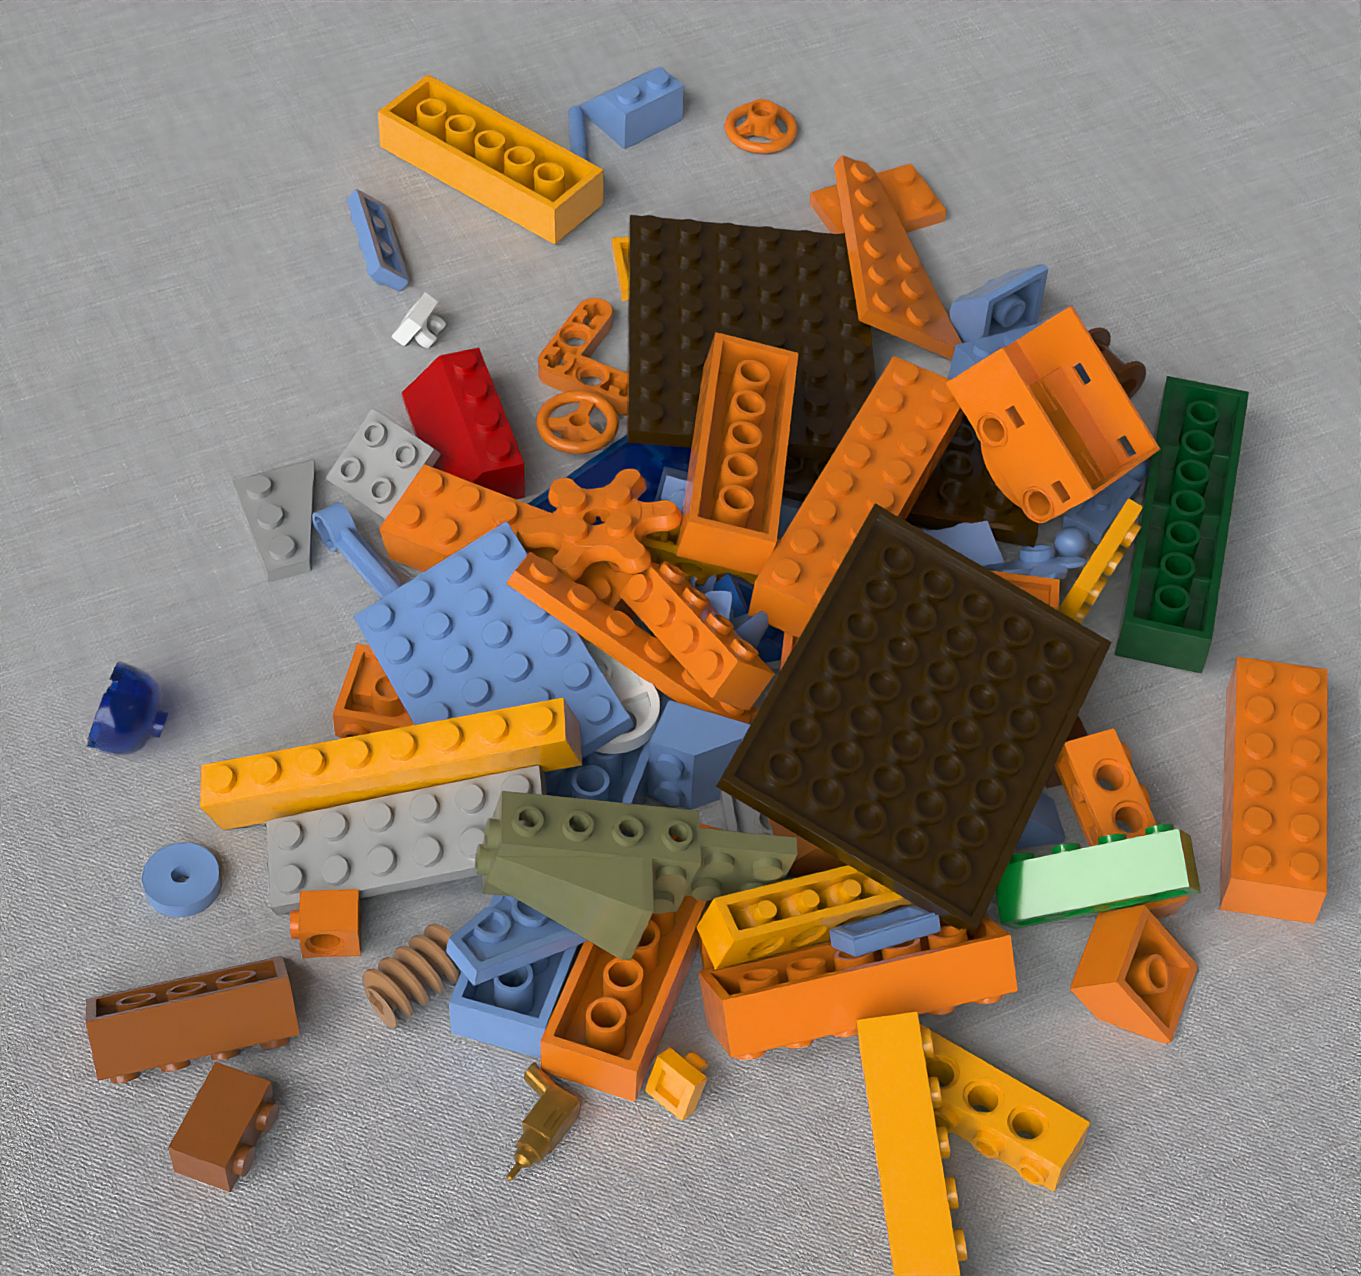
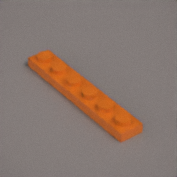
[506,551,756,724]

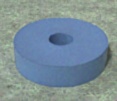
[142,843,221,917]

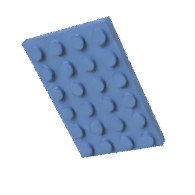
[353,521,635,782]

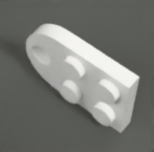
[579,635,660,754]

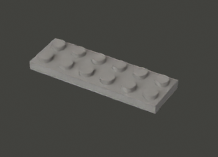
[267,765,547,915]

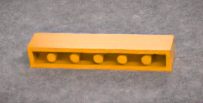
[856,1012,967,1276]

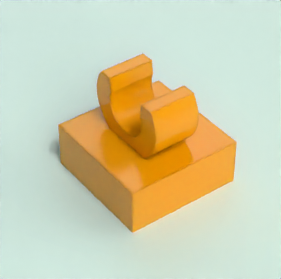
[645,1047,709,1121]

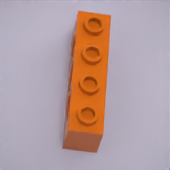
[1054,728,1190,919]

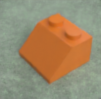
[1070,905,1198,1044]

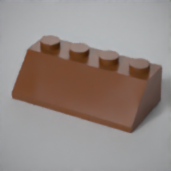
[85,956,300,1083]

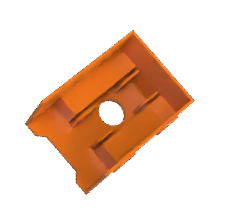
[946,305,1160,523]

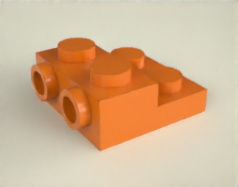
[332,643,414,739]

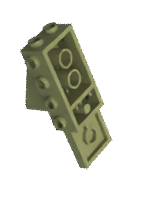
[475,791,798,960]

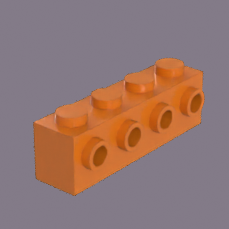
[619,561,775,711]

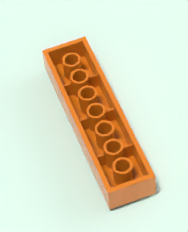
[748,356,964,638]

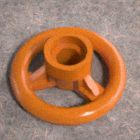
[724,99,798,154]
[536,391,619,454]

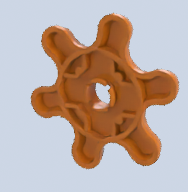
[516,469,682,581]

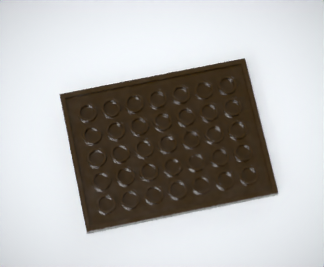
[627,215,876,460]
[715,503,1112,937]

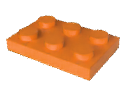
[809,163,947,234]

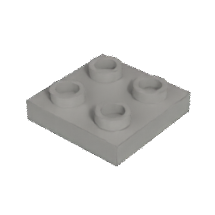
[326,408,441,519]

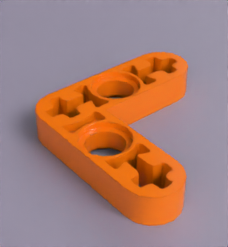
[538,298,627,416]

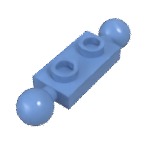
[1054,451,1148,558]

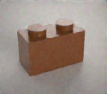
[168,1062,278,1192]

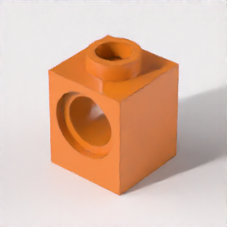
[290,889,362,958]

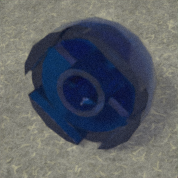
[86,660,169,756]

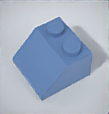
[579,66,684,149]
[949,264,1049,343]
[647,700,750,810]

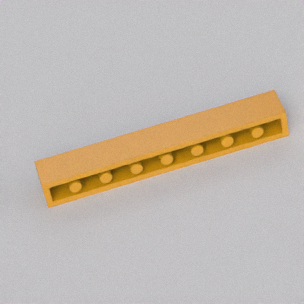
[200,697,582,830]

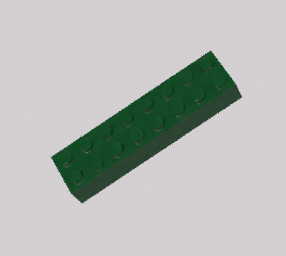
[1114,376,1249,674]

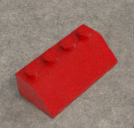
[401,347,525,500]

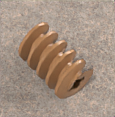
[362,923,460,1028]

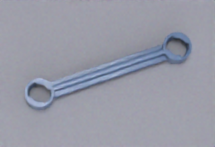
[312,502,403,598]

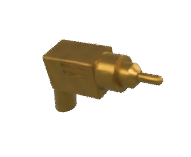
[506,1062,580,1181]

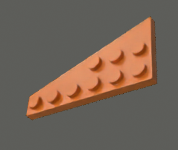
[834,155,962,360]

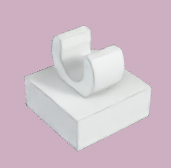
[391,292,446,348]

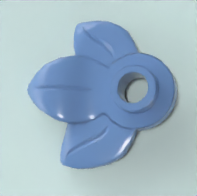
[1001,545,1087,581]

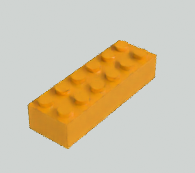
[378,74,604,244]

